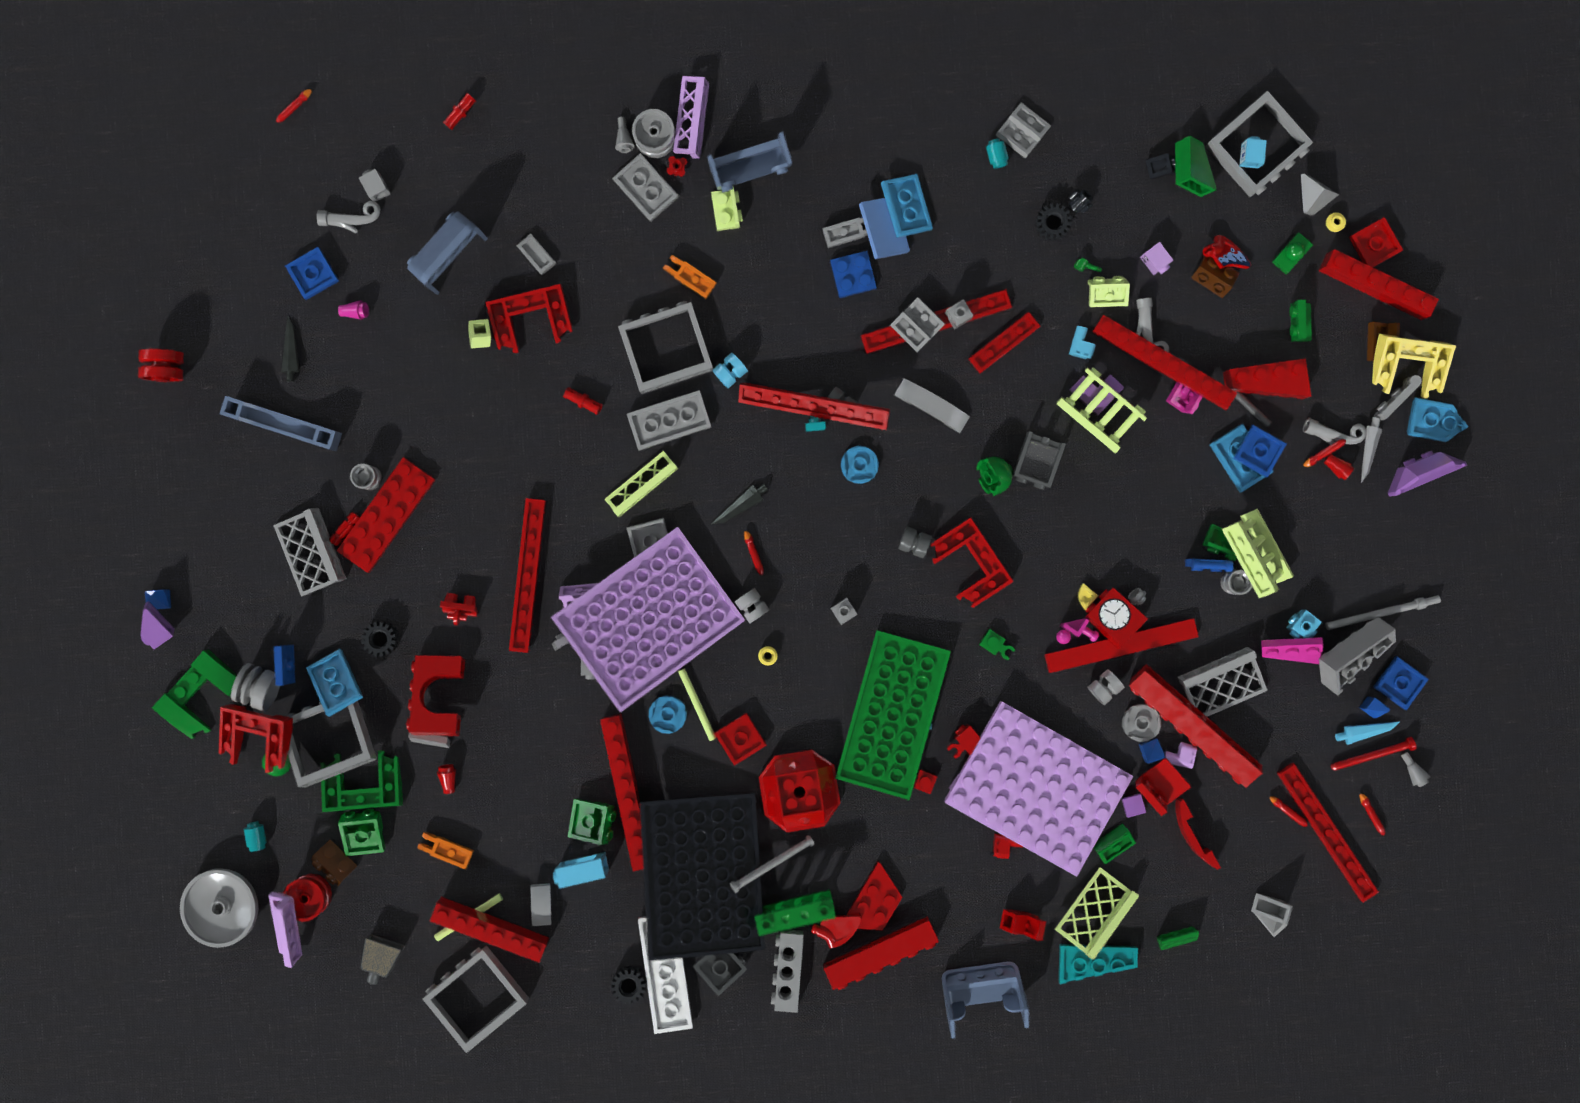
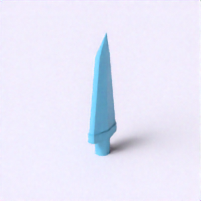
[1335,721,1401,745]

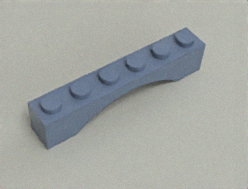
[220,396,342,452]

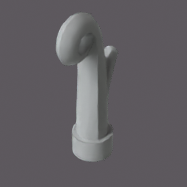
[317,201,381,233]
[1136,298,1169,352]
[1303,418,1367,445]

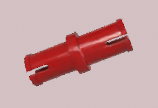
[443,93,476,130]
[563,387,603,415]

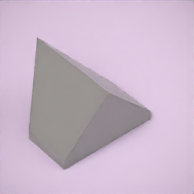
[1301,174,1339,215]
[1251,893,1293,937]

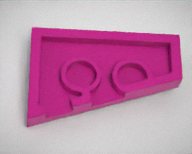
[1261,637,1323,664]

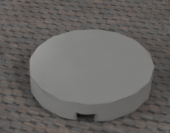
[1122,704,1161,742]

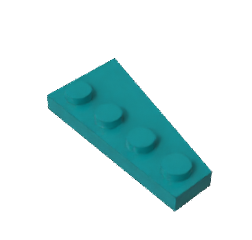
[1059,944,1138,984]

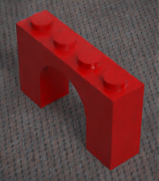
[407,655,465,736]

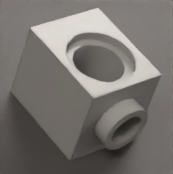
[359,169,391,202]
[945,299,973,330]
[830,598,857,625]

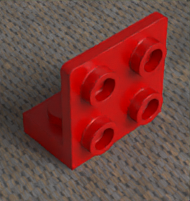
[1135,758,1190,816]

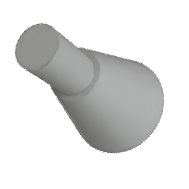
[615,117,634,153]
[1401,752,1431,787]

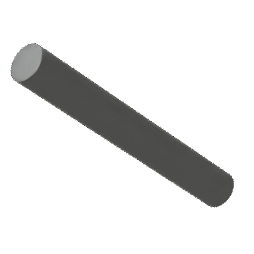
[1235,392,1272,427]

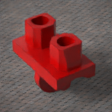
[440,593,478,626]

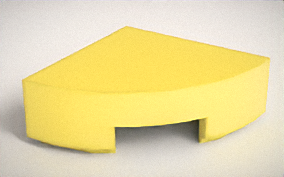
[1078,583,1098,610]

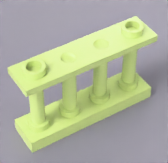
[1057,367,1147,454]
[1222,508,1294,598]

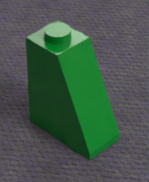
[1175,136,1216,197]

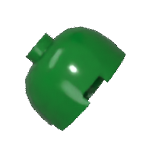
[977,457,1013,496]

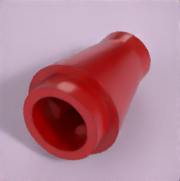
[1324,454,1355,480]
[437,764,456,794]

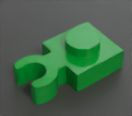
[979,629,1015,660]

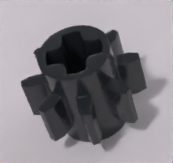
[1069,189,1093,214]

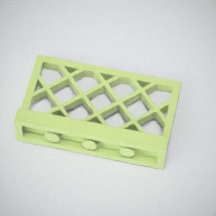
[1055,867,1139,959]

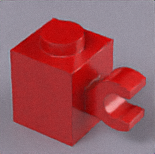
[946,724,980,759]

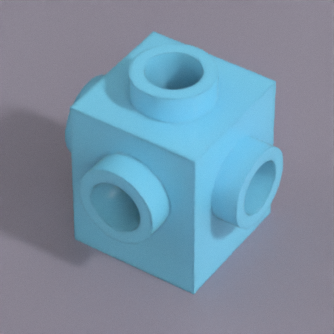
[1286,610,1322,639]

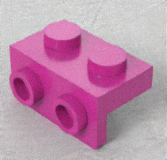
[1166,382,1202,414]

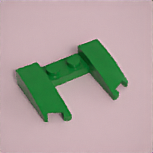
[152,650,237,739]
[321,750,403,812]

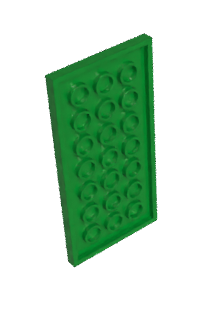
[835,630,951,800]

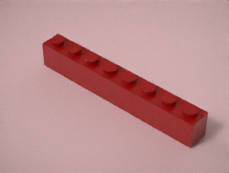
[1129,664,1263,788]
[600,714,643,872]

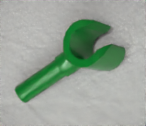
[1074,258,1102,272]

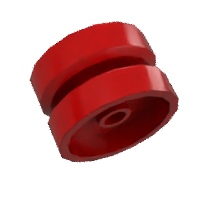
[138,349,184,382]
[282,873,332,922]

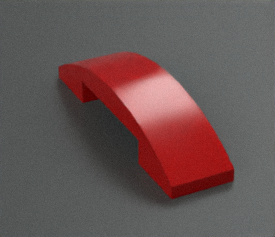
[1175,797,1221,870]

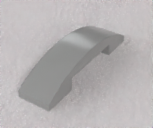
[894,379,970,433]

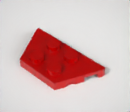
[846,861,902,930]

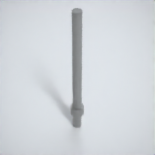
[1325,595,1441,630]

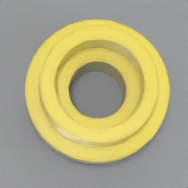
[1326,212,1346,232]
[758,646,777,665]

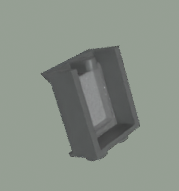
[1012,431,1066,490]

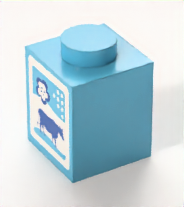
[1239,136,1267,168]

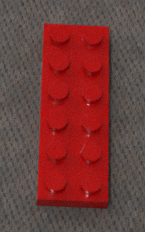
[337,457,436,573]

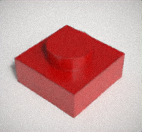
[913,769,937,794]

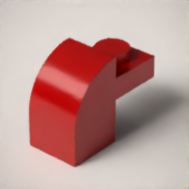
[1000,909,1046,941]

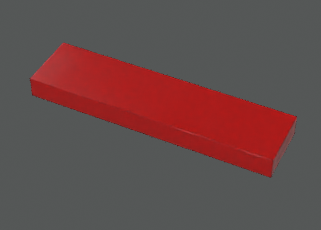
[968,312,1041,374]

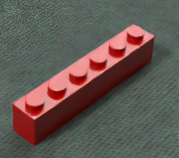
[1319,249,1439,320]
[430,897,549,962]
[823,916,939,990]

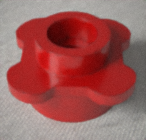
[667,156,687,177]

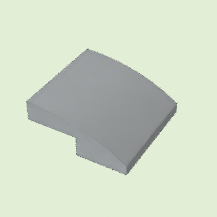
[996,102,1051,159]
[890,297,945,352]

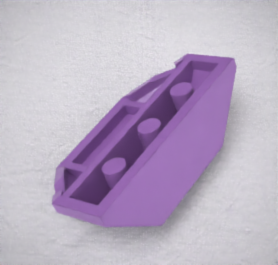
[1388,450,1467,497]

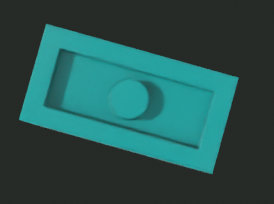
[805,416,826,431]

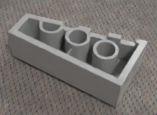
[1319,617,1396,695]

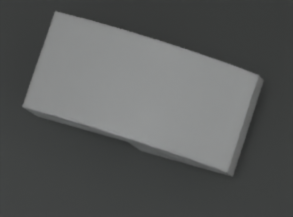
[531,883,551,926]

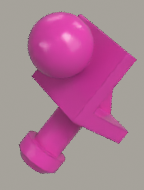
[1056,618,1099,644]

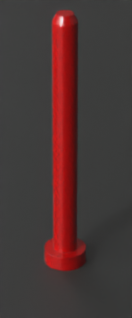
[1331,737,1416,771]

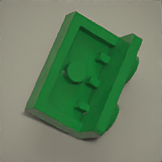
[1289,300,1312,342]
[1202,524,1238,562]

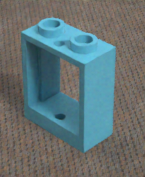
[553,852,610,888]

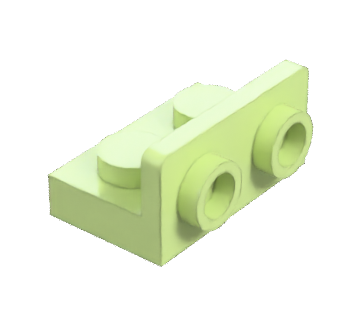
[711,186,743,231]
[1088,276,1130,307]

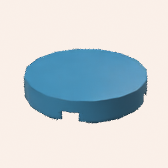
[841,446,879,484]
[648,695,687,734]

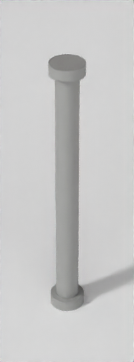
[730,835,814,893]

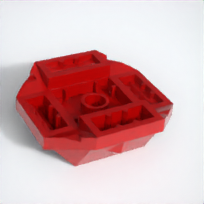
[759,749,840,832]

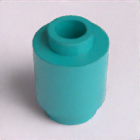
[986,138,1009,169]
[243,821,267,852]

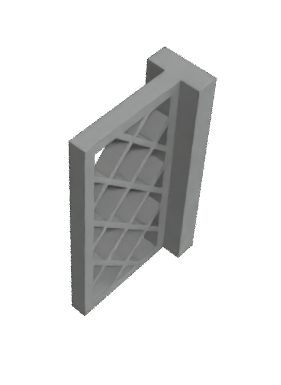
[273,508,346,596]
[1178,647,1268,717]

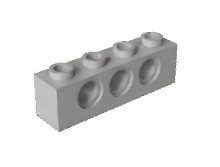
[771,929,803,1013]

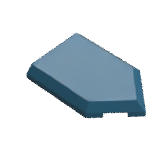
[1407,398,1469,442]

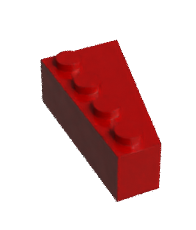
[1223,359,1311,399]

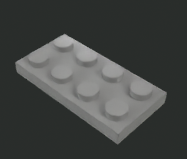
[627,390,711,451]

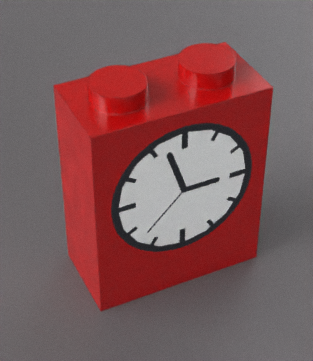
[1084,587,1148,649]

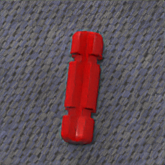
[329,512,360,546]

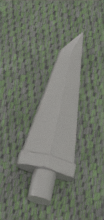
[1361,417,1382,483]

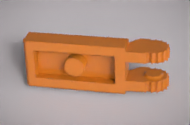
[663,255,717,299]
[417,832,474,869]

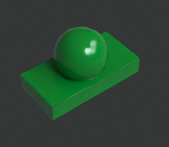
[1272,232,1313,274]

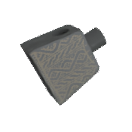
[361,934,405,985]

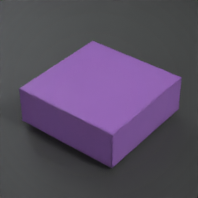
[1121,793,1146,818]

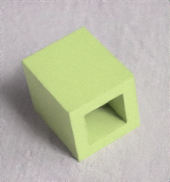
[468,319,491,348]

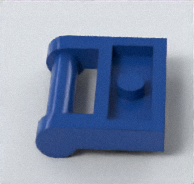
[1185,559,1233,572]

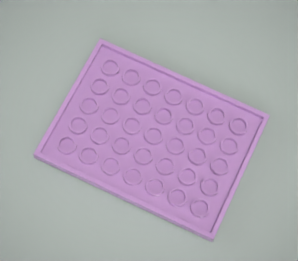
[551,527,745,712]
[944,701,1133,876]

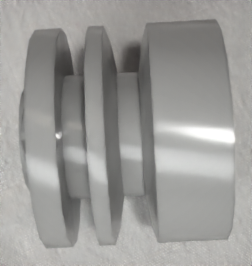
[231,663,280,712]

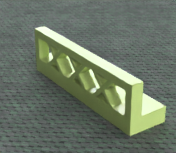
[605,451,678,517]

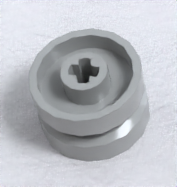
[632,109,676,158]

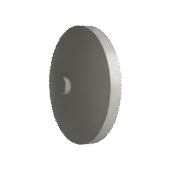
[180,868,258,947]

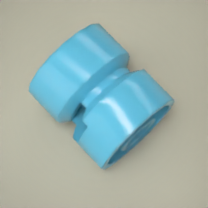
[712,352,748,389]

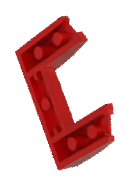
[485,284,573,353]
[931,517,1014,608]
[219,704,293,773]

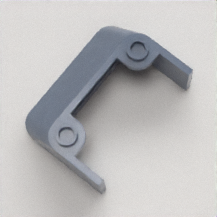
[708,132,792,193]
[407,211,488,295]
[942,962,1029,1039]

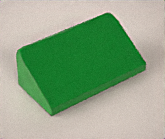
[1093,824,1136,864]
[1157,926,1199,950]

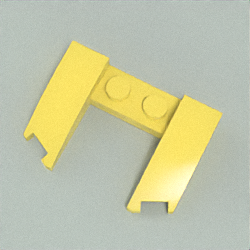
[1372,334,1456,398]

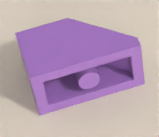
[141,601,175,649]

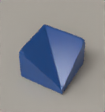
[145,589,171,610]
[1359,696,1390,718]
[1139,738,1166,764]

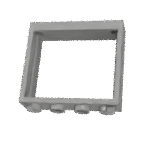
[1205,91,1313,197]
[618,301,713,394]
[285,701,377,788]
[423,945,530,1053]

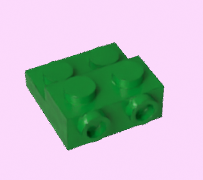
[568,798,617,845]
[338,809,385,856]

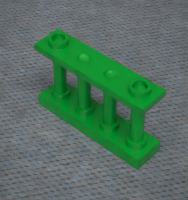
[755,889,836,936]

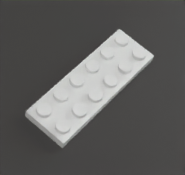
[638,916,693,1034]

